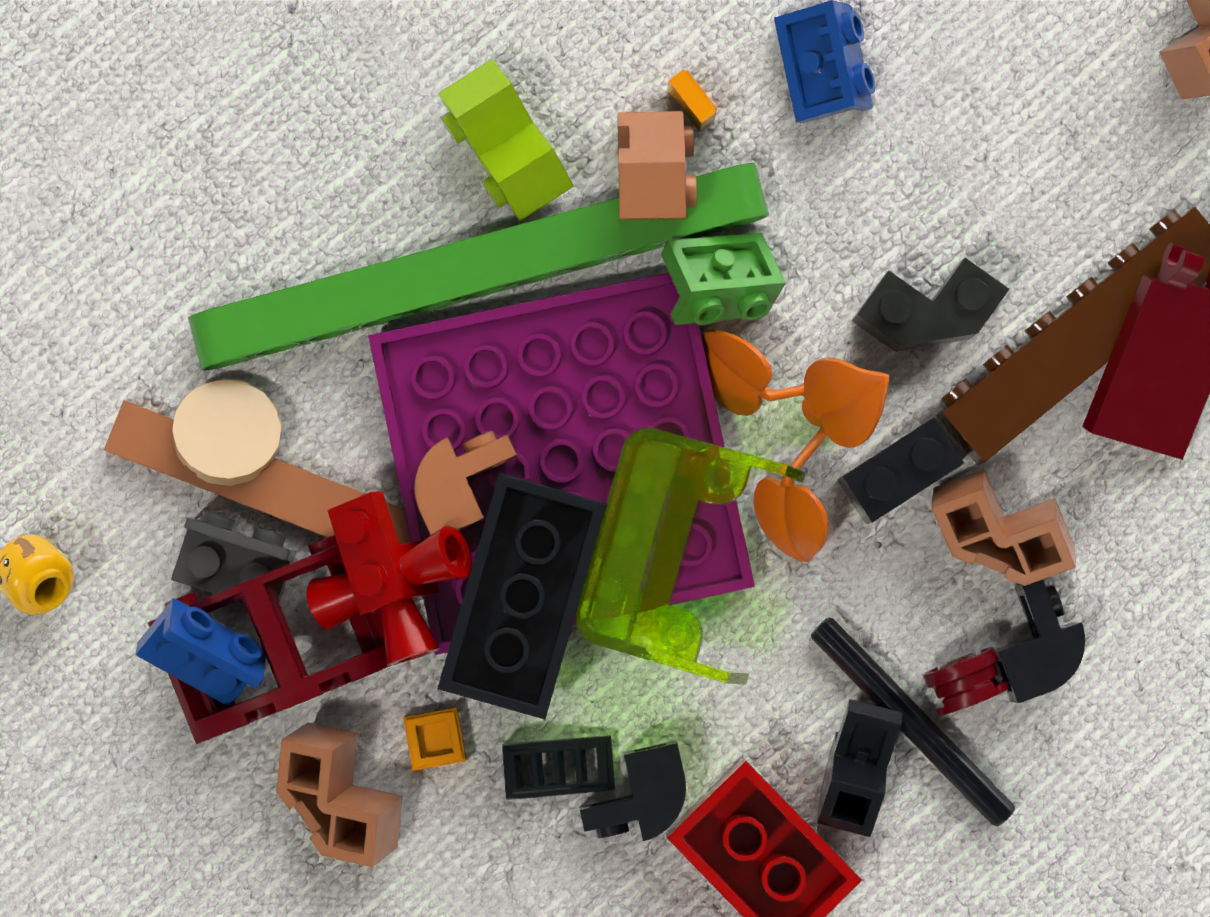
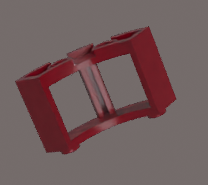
[147,535,390,744]

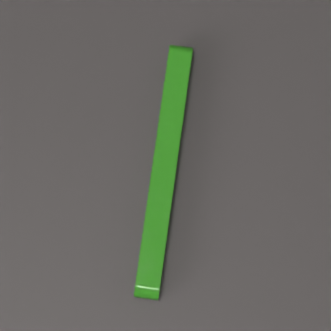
[188,163,769,371]

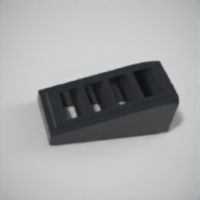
[502,735,615,800]

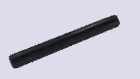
[811,618,1015,827]

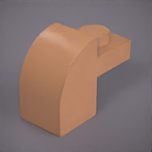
[415,431,517,535]

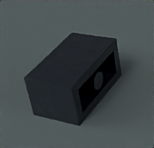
[837,417,964,524]

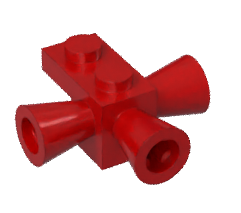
[306,491,472,666]

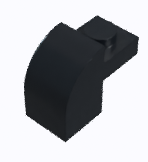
[995,580,1085,703]
[817,699,902,837]
[580,740,686,841]

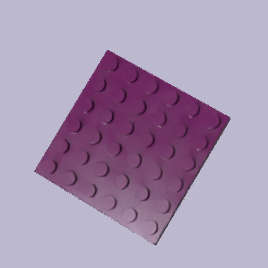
[368,273,755,655]

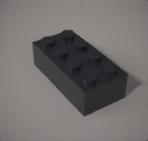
[437,473,607,720]

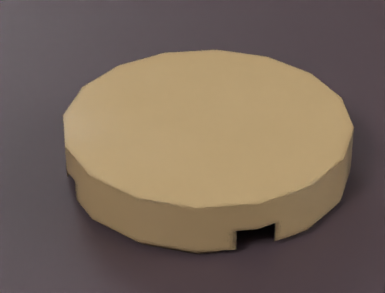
[172,379,282,486]

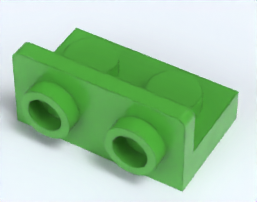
[661,233,786,325]

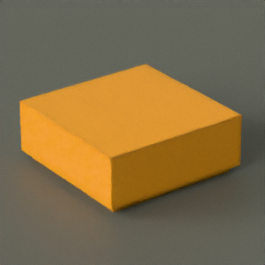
[667,69,717,132]
[403,707,467,771]

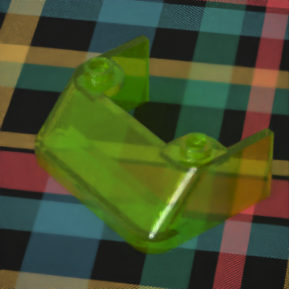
[576,428,806,684]

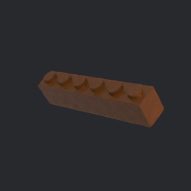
[936,207,1210,465]

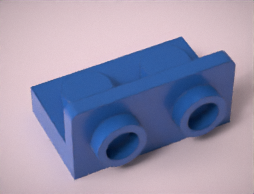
[774,0,875,123]
[135,598,266,706]

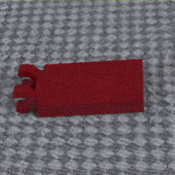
[1082,243,1210,460]

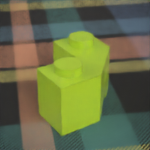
[438,59,574,221]

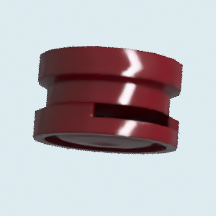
[922,647,1010,716]

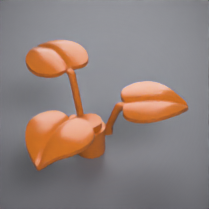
[702,330,889,563]

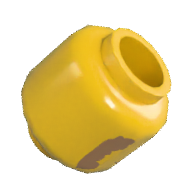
[0,534,74,615]

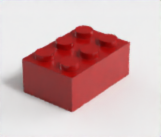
[665,757,862,917]

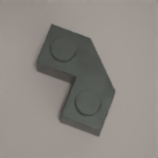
[852,258,1009,352]

